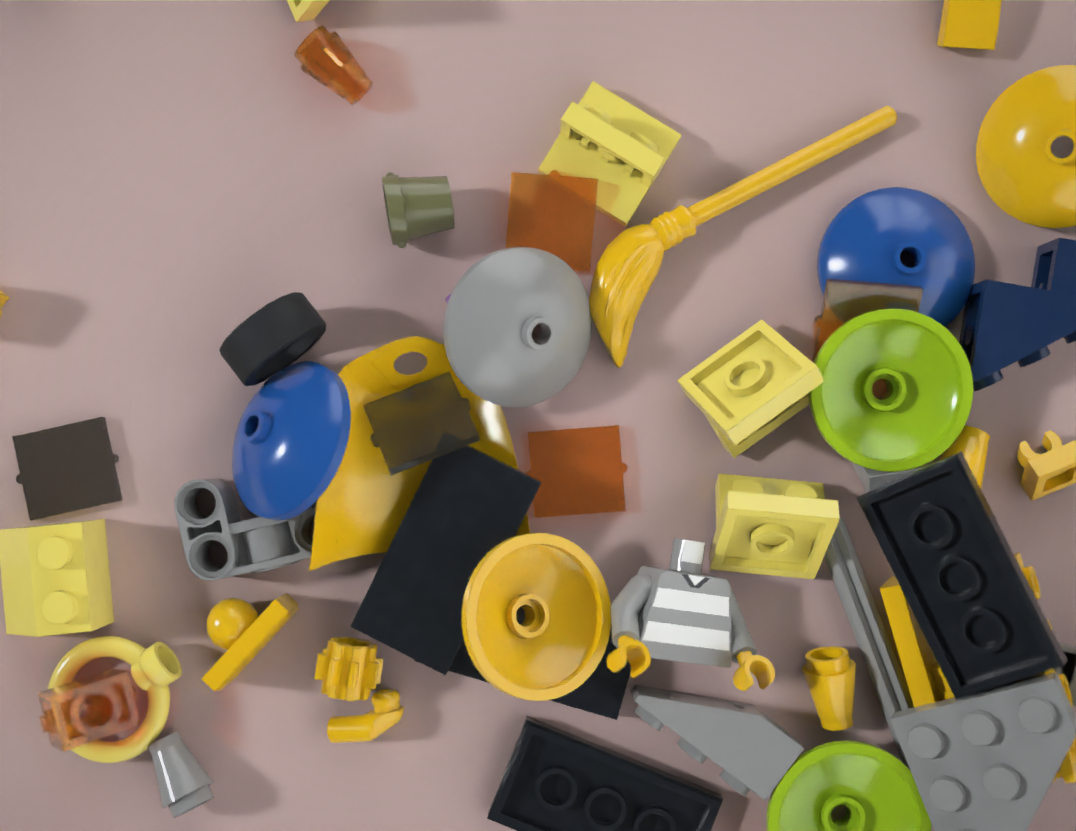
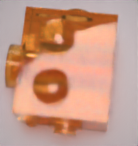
[37,669,141,752]

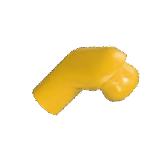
[327,688,404,743]

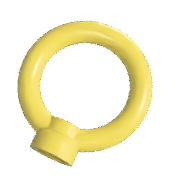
[47,636,182,763]

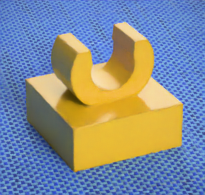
[1017,430,1076,501]

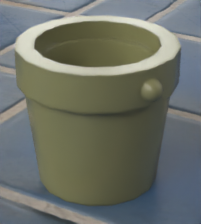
[382,172,455,248]

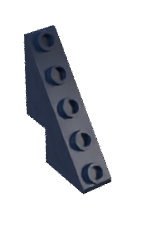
[959,238,1076,391]

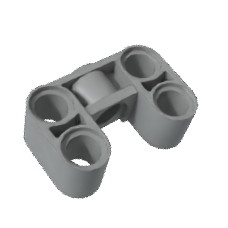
[174,478,316,581]

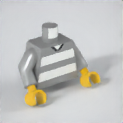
[606,538,775,691]

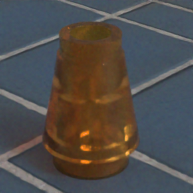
[294,25,373,106]

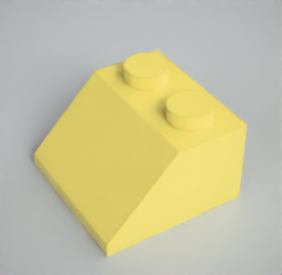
[0,519,114,637]

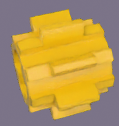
[314,637,384,701]

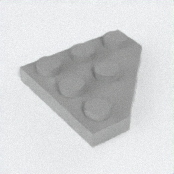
[890,672,1076,831]

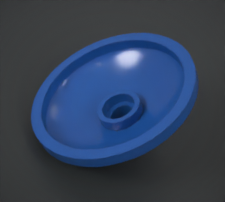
[817,187,975,327]
[232,361,351,520]

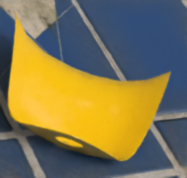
[309,336,530,571]

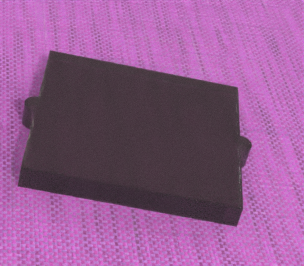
[363,372,480,476]
[12,417,123,521]

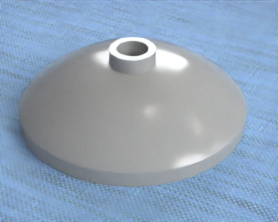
[443,247,592,408]

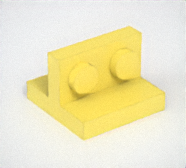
[538,81,682,227]
[677,319,824,458]
[709,473,840,579]

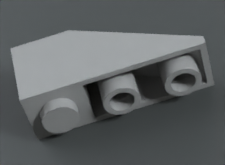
[631,685,804,800]

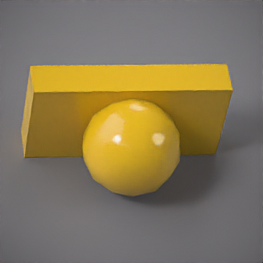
[201,593,299,692]

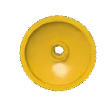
[976,65,1076,228]
[462,533,611,701]

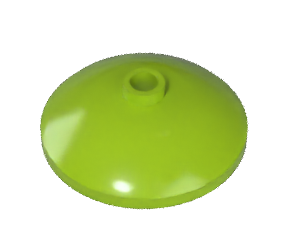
[808,309,973,472]
[766,740,932,831]

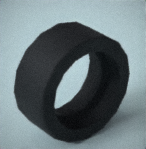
[219,292,326,386]

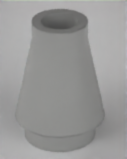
[148,732,214,818]

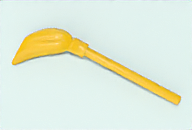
[589,106,897,368]

